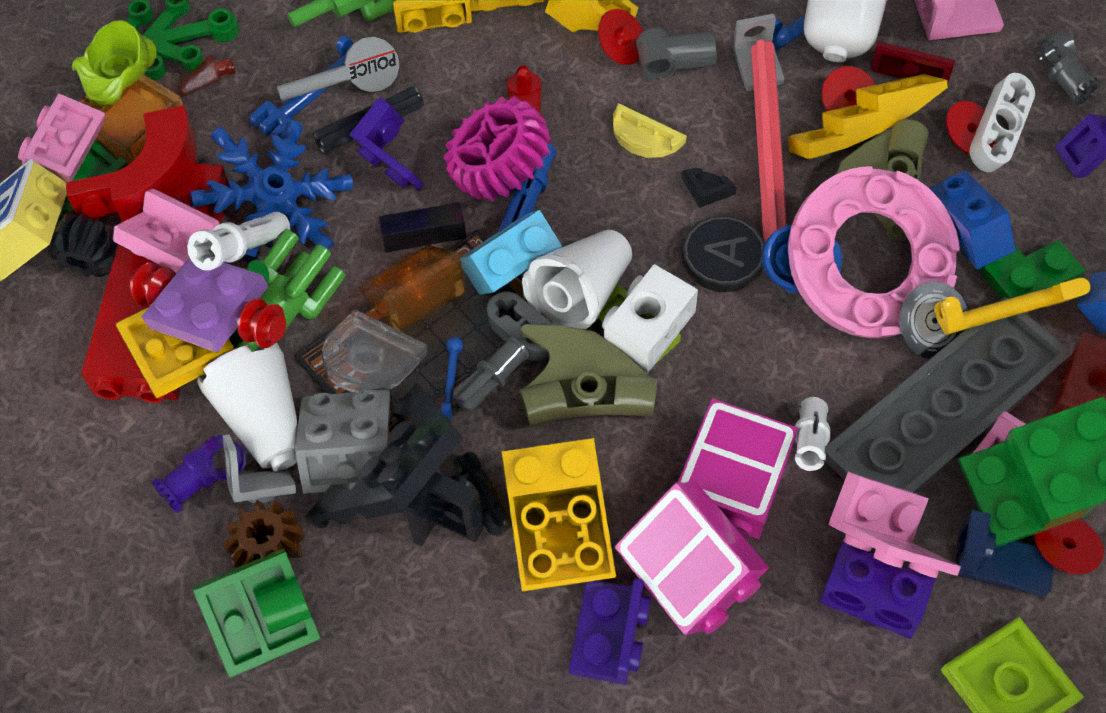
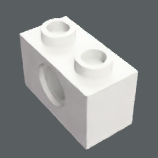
[602,264,698,374]

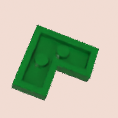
[978,240,1086,299]

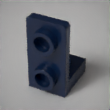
[954,510,1054,596]

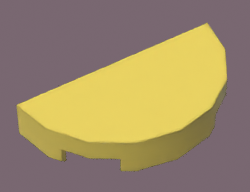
[613,103,687,158]

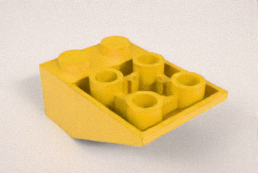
[502,438,616,592]

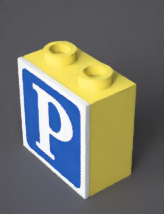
[0,159,67,282]

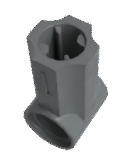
[636,28,717,80]

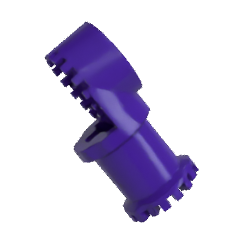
[151,434,246,513]

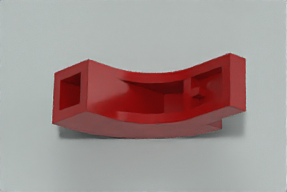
[65,105,197,222]

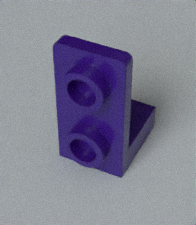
[349,97,424,191]
[1055,114,1106,178]

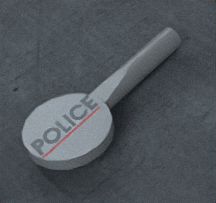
[277,37,399,102]

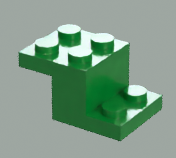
[958,396,1106,548]

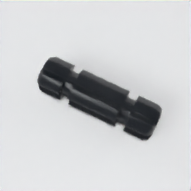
[454,451,511,536]

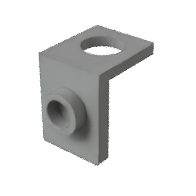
[733,13,784,91]
[223,434,296,503]

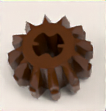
[224,500,305,569]

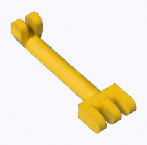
[934,278,1090,335]

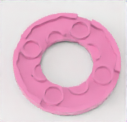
[788,166,960,338]

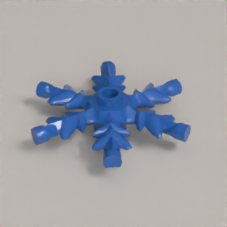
[189,120,353,263]

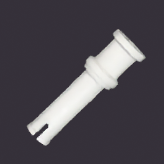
[187,212,290,271]

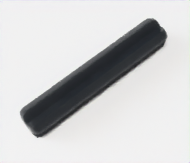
[313,86,424,153]

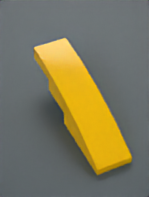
[788,74,948,159]

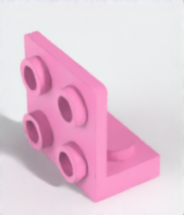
[914,0,1004,40]
[18,93,106,182]
[828,471,961,578]

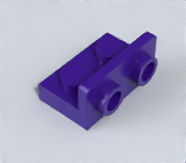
[569,578,651,685]

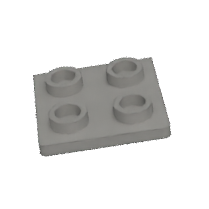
[295,389,391,494]

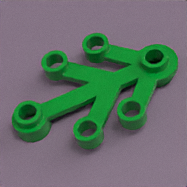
[125,0,239,81]

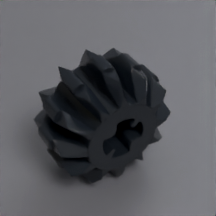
[47,213,118,277]

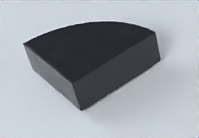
[682,168,737,208]

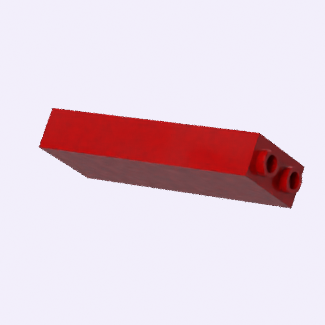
[81,163,229,403]

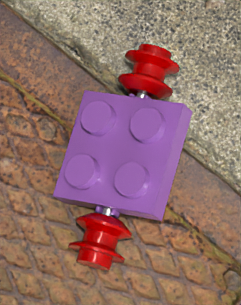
[130,257,286,353]

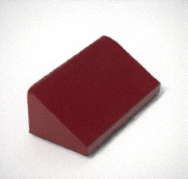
[870,41,955,85]

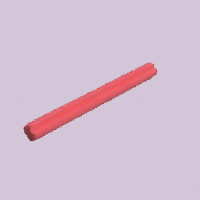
[751,39,787,242]

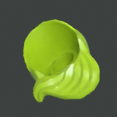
[72,20,157,106]

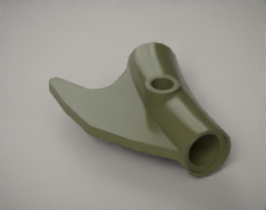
[836,119,929,240]
[519,324,657,427]

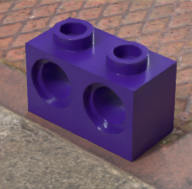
[820,542,936,639]

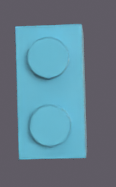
[457,210,562,295]

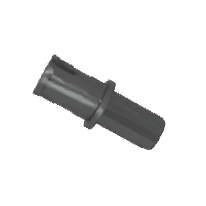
[452,337,529,412]

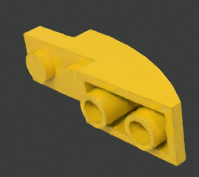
[393,0,544,33]

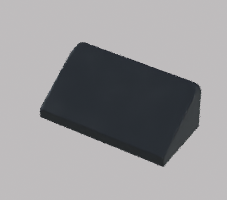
[379,202,467,253]

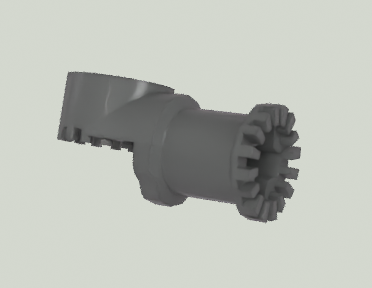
[1035,30,1103,106]

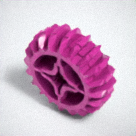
[443,96,552,202]

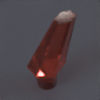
[180,55,236,97]

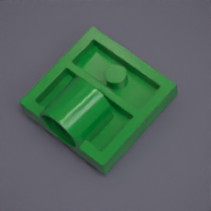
[193,548,321,678]

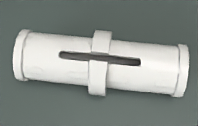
[794,397,831,471]

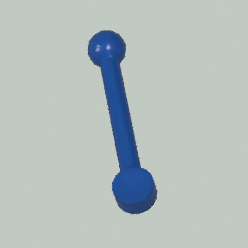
[441,337,463,420]

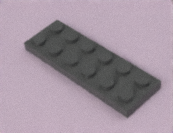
[824,297,1073,493]

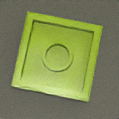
[941,617,1084,713]

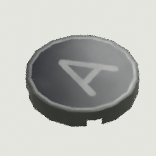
[682,215,765,293]

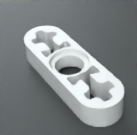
[970,73,1035,172]

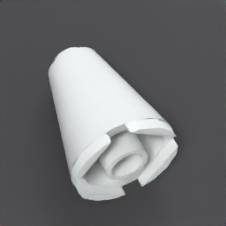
[522,230,632,330]
[197,343,298,472]

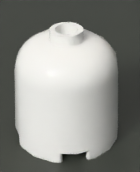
[804,0,887,62]

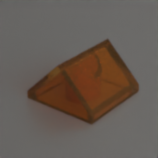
[359,245,465,335]

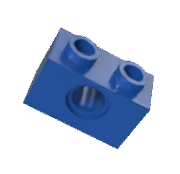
[929,170,1016,270]

